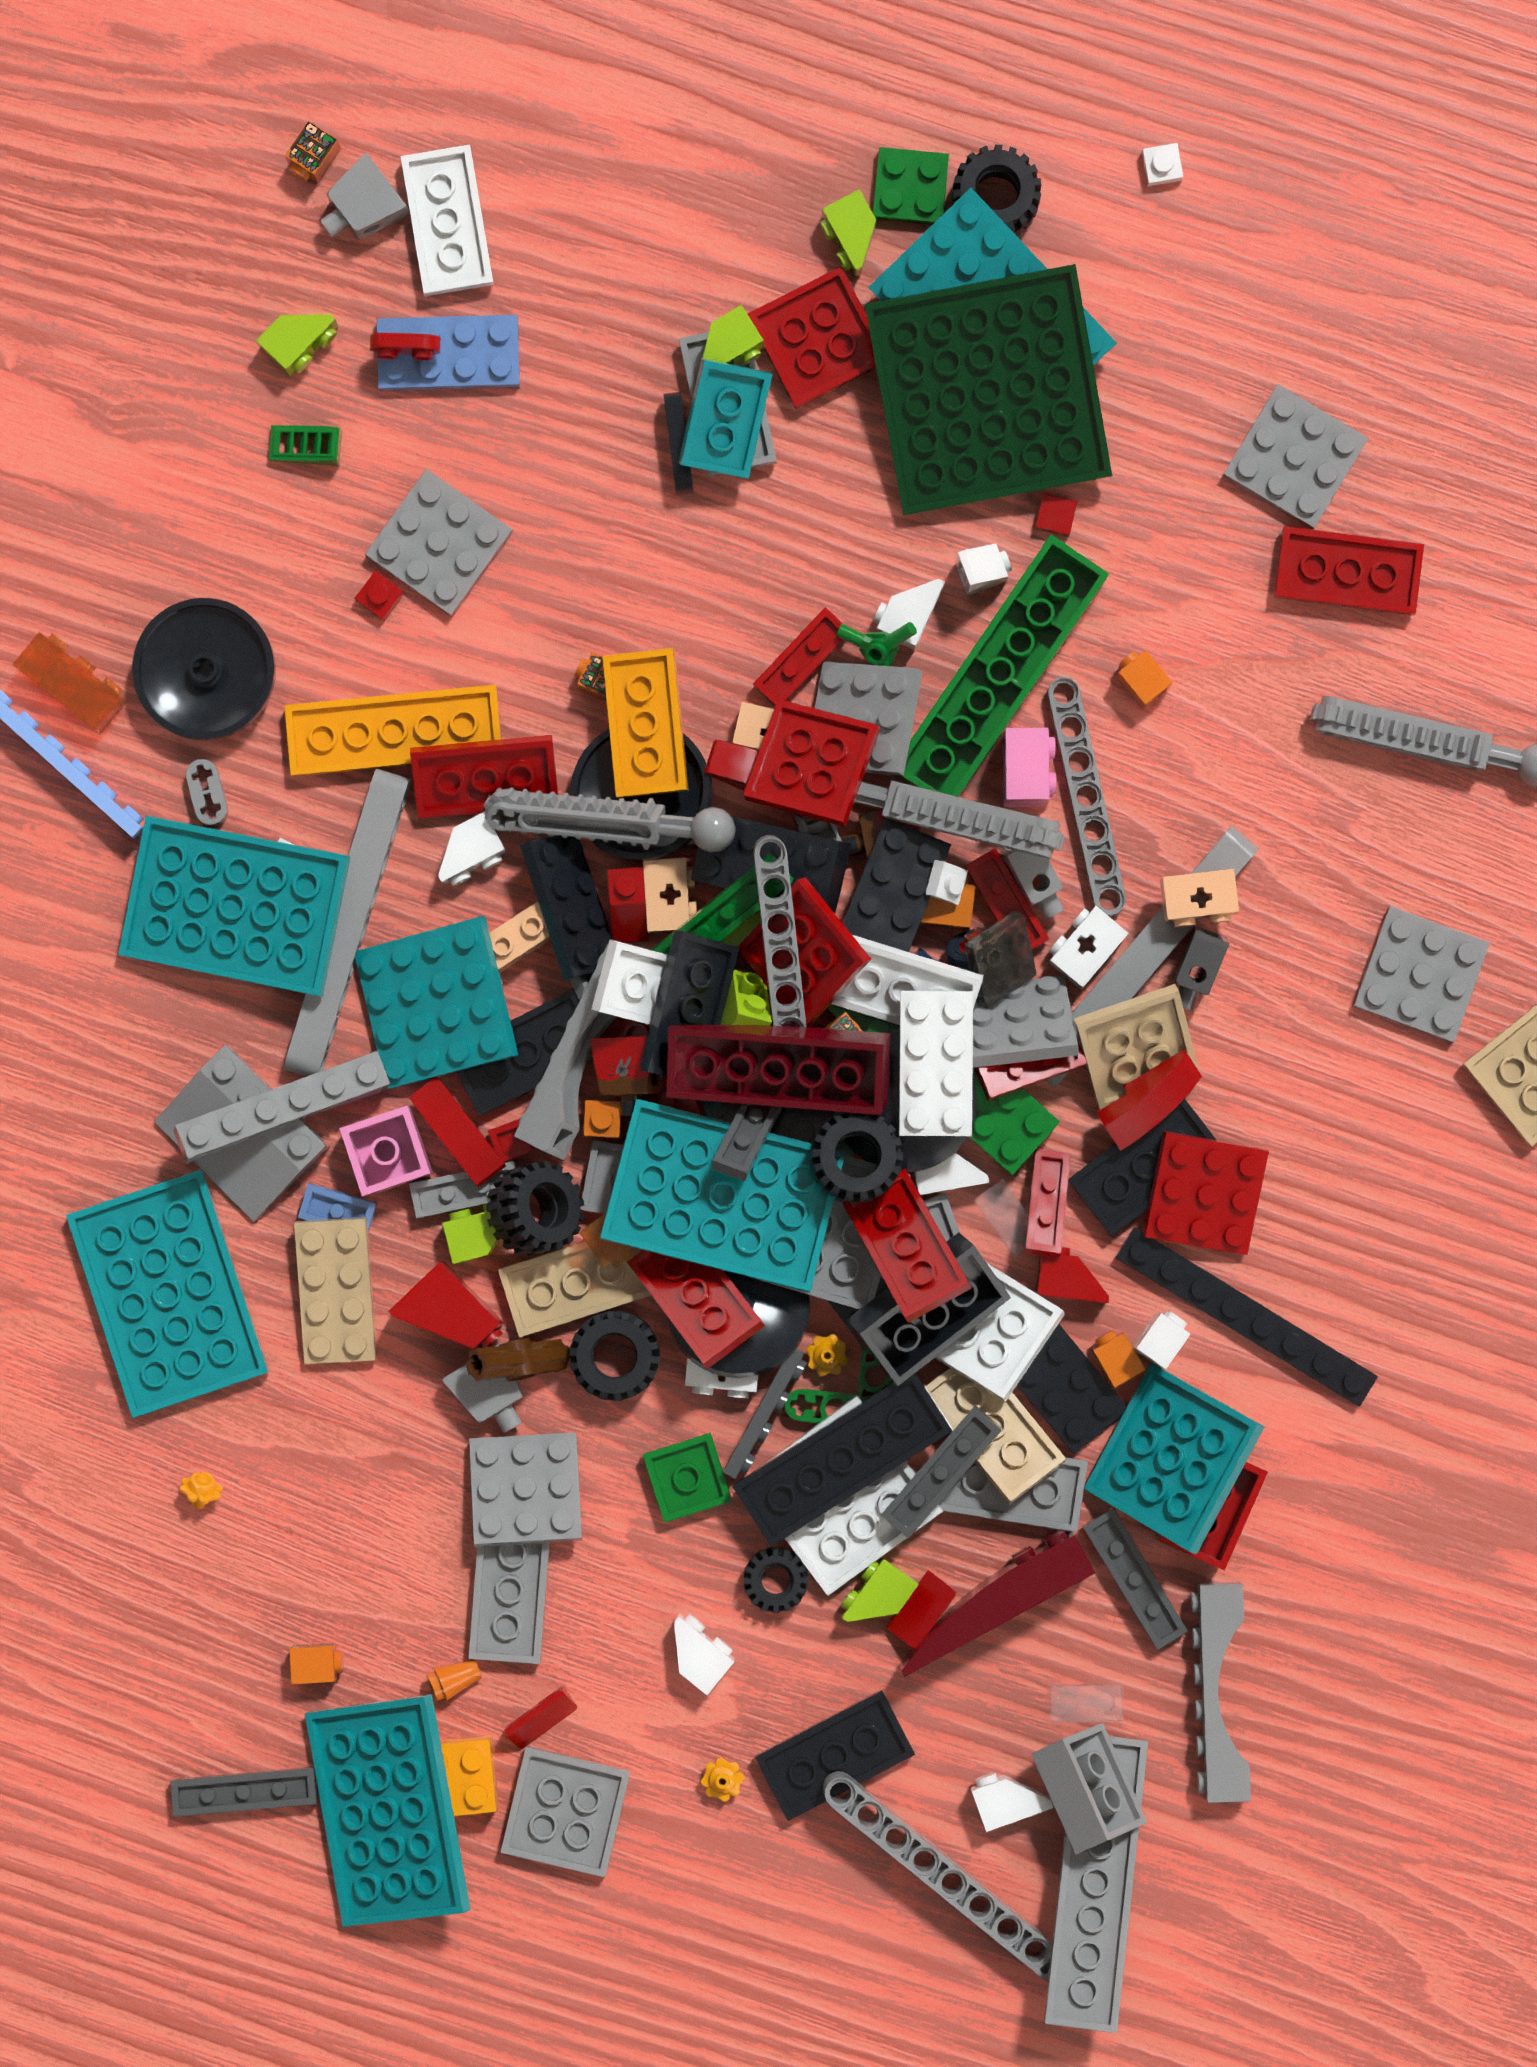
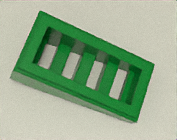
[269,425,342,466]

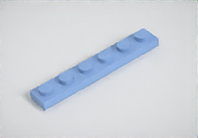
[0,689,144,841]

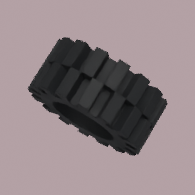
[744,1547,808,1613]

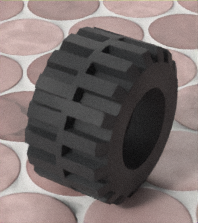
[952,144,1042,236]
[810,1112,903,1204]
[486,1161,584,1256]
[569,1311,660,1401]

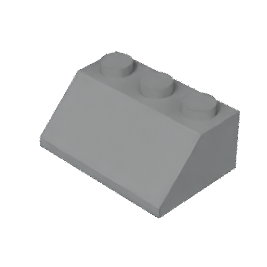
[1031,1723,1147,1854]

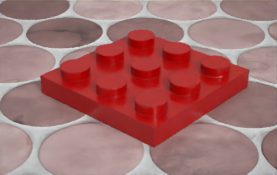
[747,266,876,410]
[743,699,880,827]
[738,877,871,1027]
[1142,1131,1269,1255]

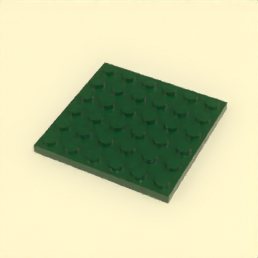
[865,264,1113,515]

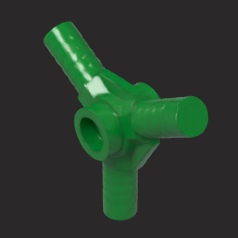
[836,622,917,666]

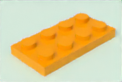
[602,648,689,799]

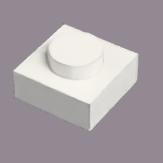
[1142,143,1183,186]
[925,860,968,905]

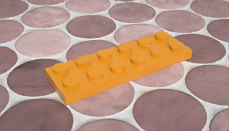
[284,684,502,777]

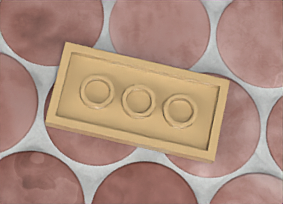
[294,1217,377,1364]
[498,1237,651,1338]
[925,1368,1066,1505]

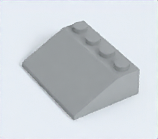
[154,1045,330,1222]

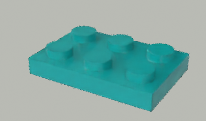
[678,358,773,479]

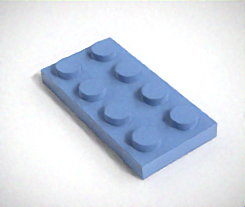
[377,315,520,391]

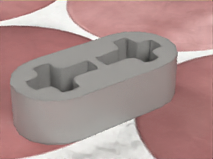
[186,759,229,826]

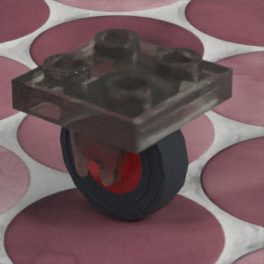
[946,911,1037,1009]

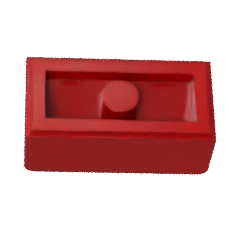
[886,1570,958,1649]
[504,1687,578,1749]

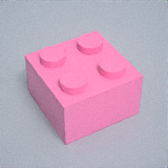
[1002,728,1056,807]
[340,1105,433,1197]

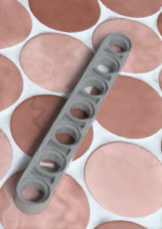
[1047,677,1126,916]
[753,835,806,1027]

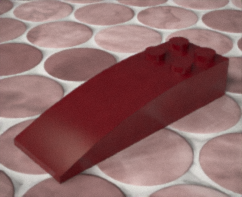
[666,1025,891,1115]
[899,1529,1095,1677]

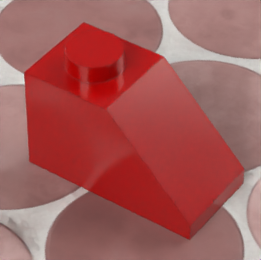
[607,867,649,943]
[1036,1247,1109,1303]

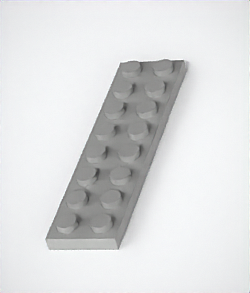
[1043,1732,1148,2033]

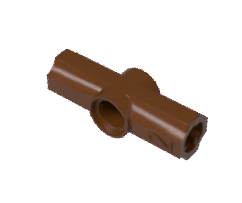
[466,1339,570,1382]

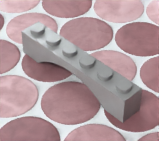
[514,943,618,1160]
[173,1051,390,1164]
[1191,1582,1251,1803]

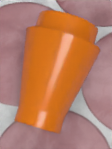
[426,1659,482,1701]

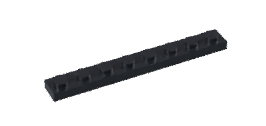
[1115,1227,1378,1407]

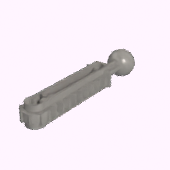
[1310,696,1537,788]
[854,781,1065,859]
[484,788,736,853]

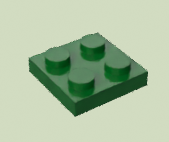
[873,147,949,225]
[643,1432,732,1523]

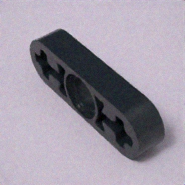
[663,392,694,495]

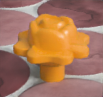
[806,1334,848,1376]
[179,1472,223,1509]
[701,1757,744,1802]

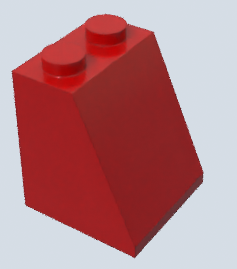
[388,1261,504,1349]

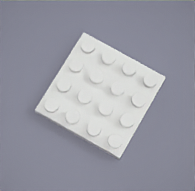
[757,1395,943,1596]

